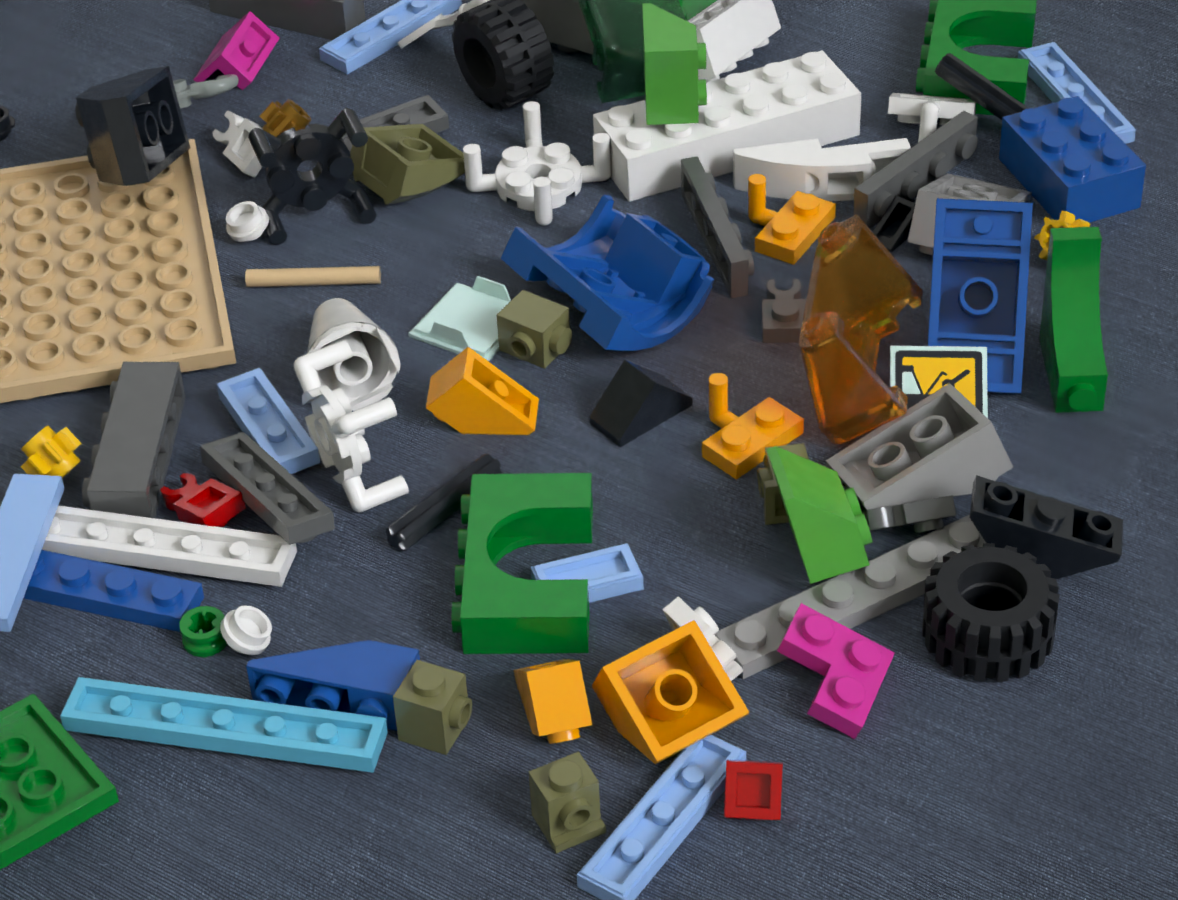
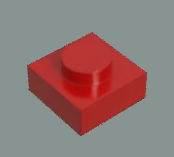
[724,760,783,820]

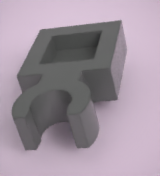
[762,279,809,343]
[863,495,956,533]

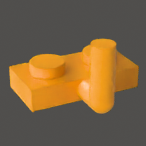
[748,174,836,265]
[702,373,804,480]

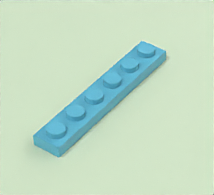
[60,677,388,773]

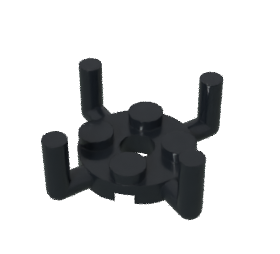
[248,108,376,245]

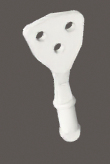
[397,0,490,49]

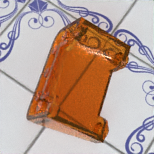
[799,214,923,444]

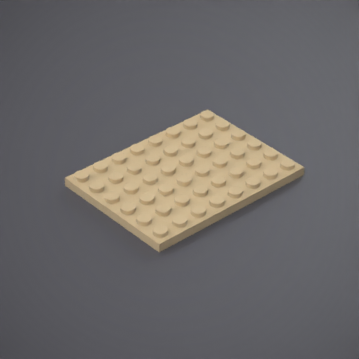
[0,139,236,403]

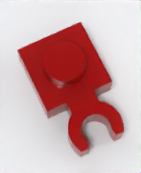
[160,473,246,527]

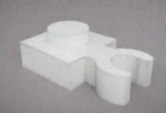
[213,111,263,178]
[662,596,743,681]

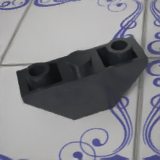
[969,475,1123,579]

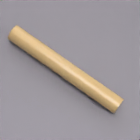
[245,266,381,287]

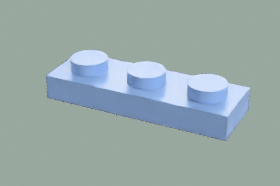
[216,368,320,474]

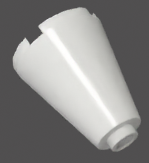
[307,298,401,411]

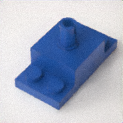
[927,198,1033,394]

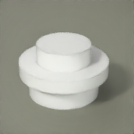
[226,201,269,242]
[220,605,272,655]

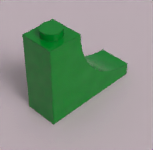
[1039,227,1108,413]

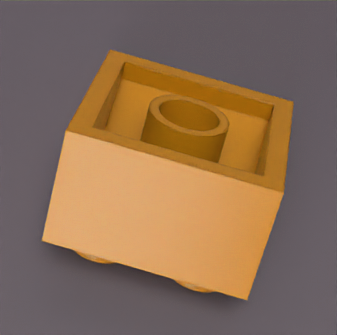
[592,620,750,764]

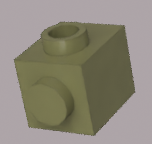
[496,290,572,369]
[393,660,473,755]

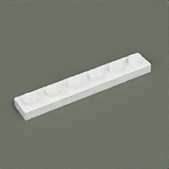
[42,505,297,587]

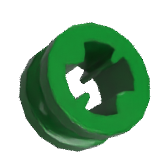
[179,606,227,657]

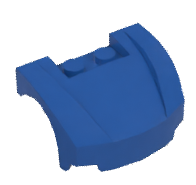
[500,194,714,351]

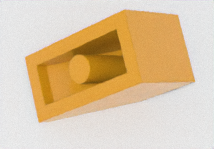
[426,347,539,435]
[513,659,592,744]

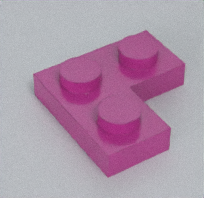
[777,603,895,739]

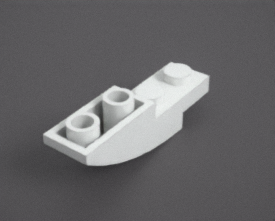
[733,138,911,201]

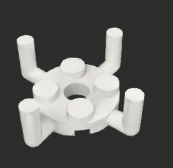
[463,101,611,226]
[294,340,409,512]

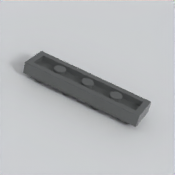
[853,111,978,231]
[681,156,755,298]
[200,432,335,545]

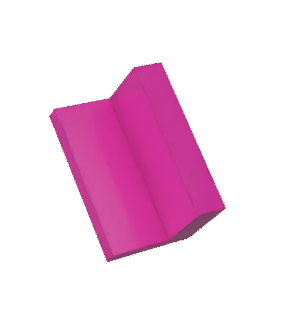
[193,11,280,90]

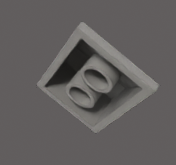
[908,173,1032,255]
[826,383,1013,510]

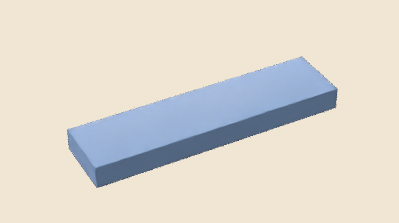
[319,0,462,75]
[1018,42,1136,144]
[0,474,65,632]
[577,735,746,900]

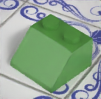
[642,3,707,125]
[766,446,873,584]

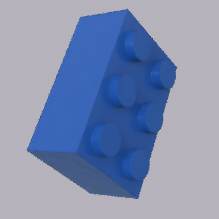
[999,96,1146,223]

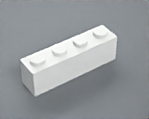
[688,0,781,83]

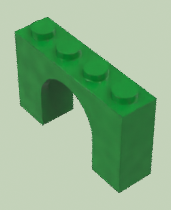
[916,0,1037,115]
[451,473,593,654]

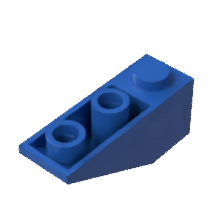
[246,640,420,731]

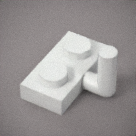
[888,93,976,143]

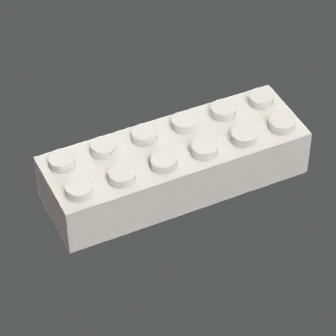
[593,50,861,202]

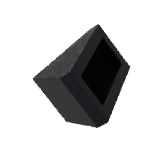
[589,360,693,447]

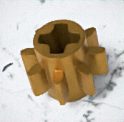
[259,99,312,137]

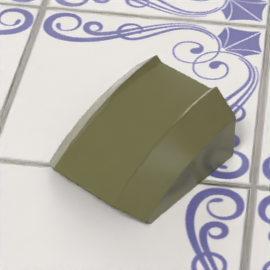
[350,124,465,205]

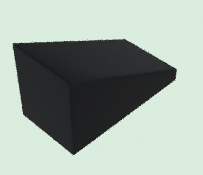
[868,196,915,252]

